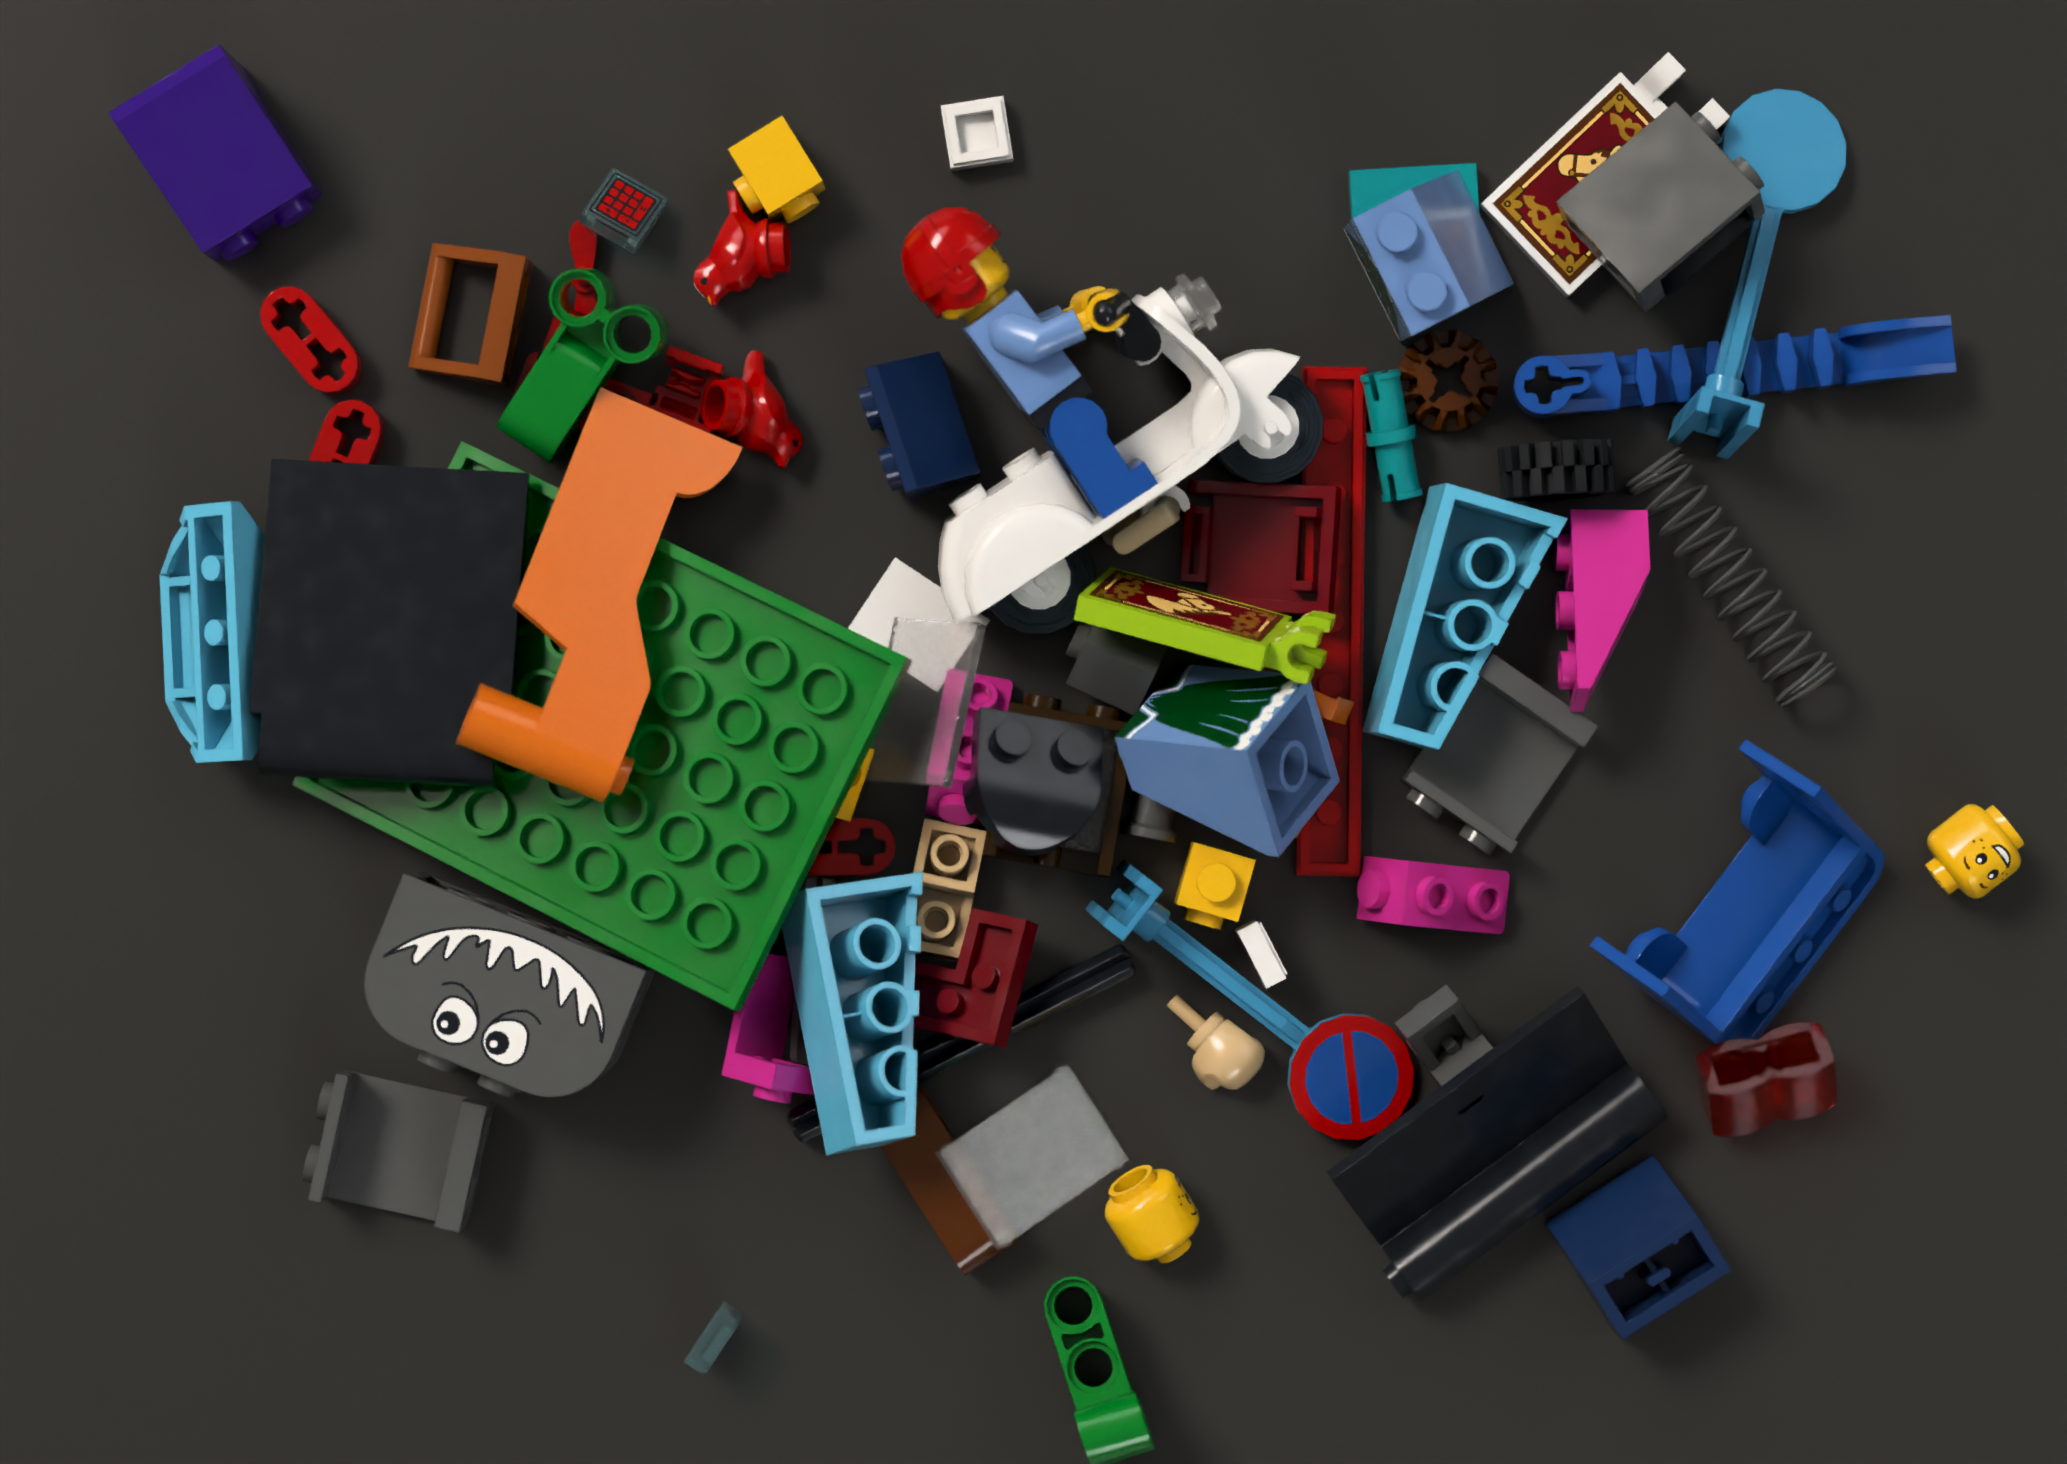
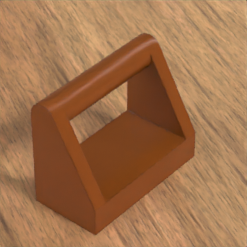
[408,243,533,388]

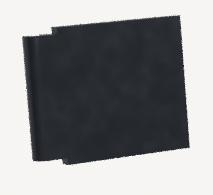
[249,459,530,788]

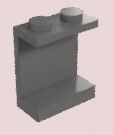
[1556,101,1765,313]
[1400,653,1598,856]
[302,1070,495,1232]

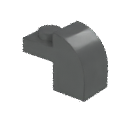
[1395,984,1493,1087]

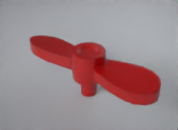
[569,219,598,315]

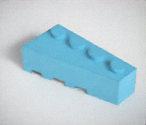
[1362,483,1568,750]
[782,872,923,1156]

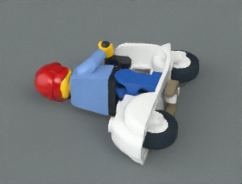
[901,207,1323,634]

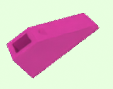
[1553,509,1650,712]

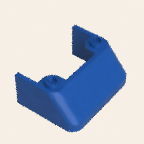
[1589,739,1884,1056]

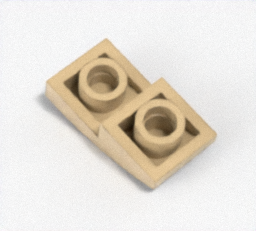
[913,818,987,962]

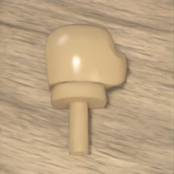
[1167,994,1265,1090]

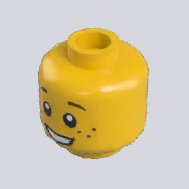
[1925,804,2025,899]
[1105,1165,1199,1263]

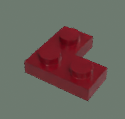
[913,908,1038,1049]

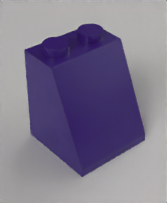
[108,44,323,262]

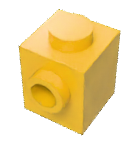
[728,116,826,223]
[1174,841,1256,930]

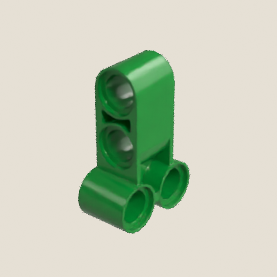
[496,268,668,464]
[1044,1276,1155,1464]

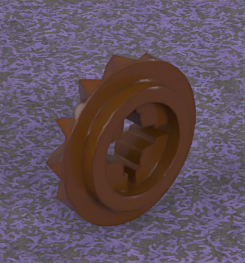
[1398,329,1499,432]

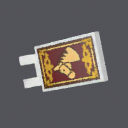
[1479,52,1730,298]

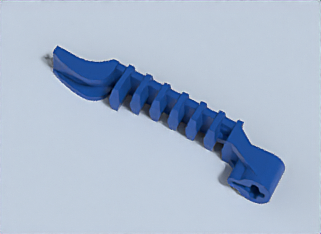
[1512,315,1957,418]

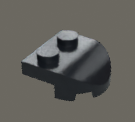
[963,707,1104,856]

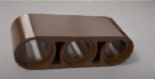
[880,1085,1019,1276]

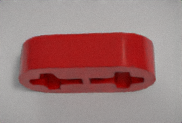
[260,286,363,395]
[309,399,385,464]
[807,818,896,876]

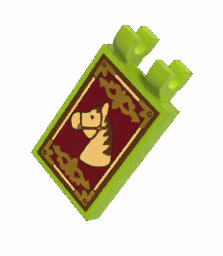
[1073,567,1336,685]

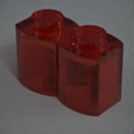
[1696,1022,1837,1137]

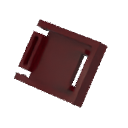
[1180,480,1342,615]

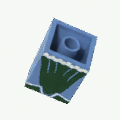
[1343,170,1514,342]
[1115,664,1340,857]

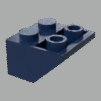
[857,351,981,502]
[1544,1154,1732,1340]

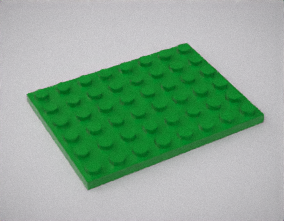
[292,441,912,1011]

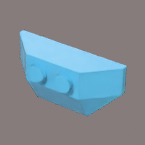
[159,501,265,763]

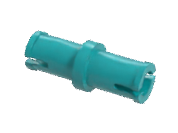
[1360,369,1423,502]

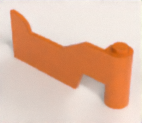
[456,387,743,803]

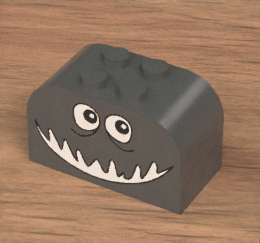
[364,871,656,1098]

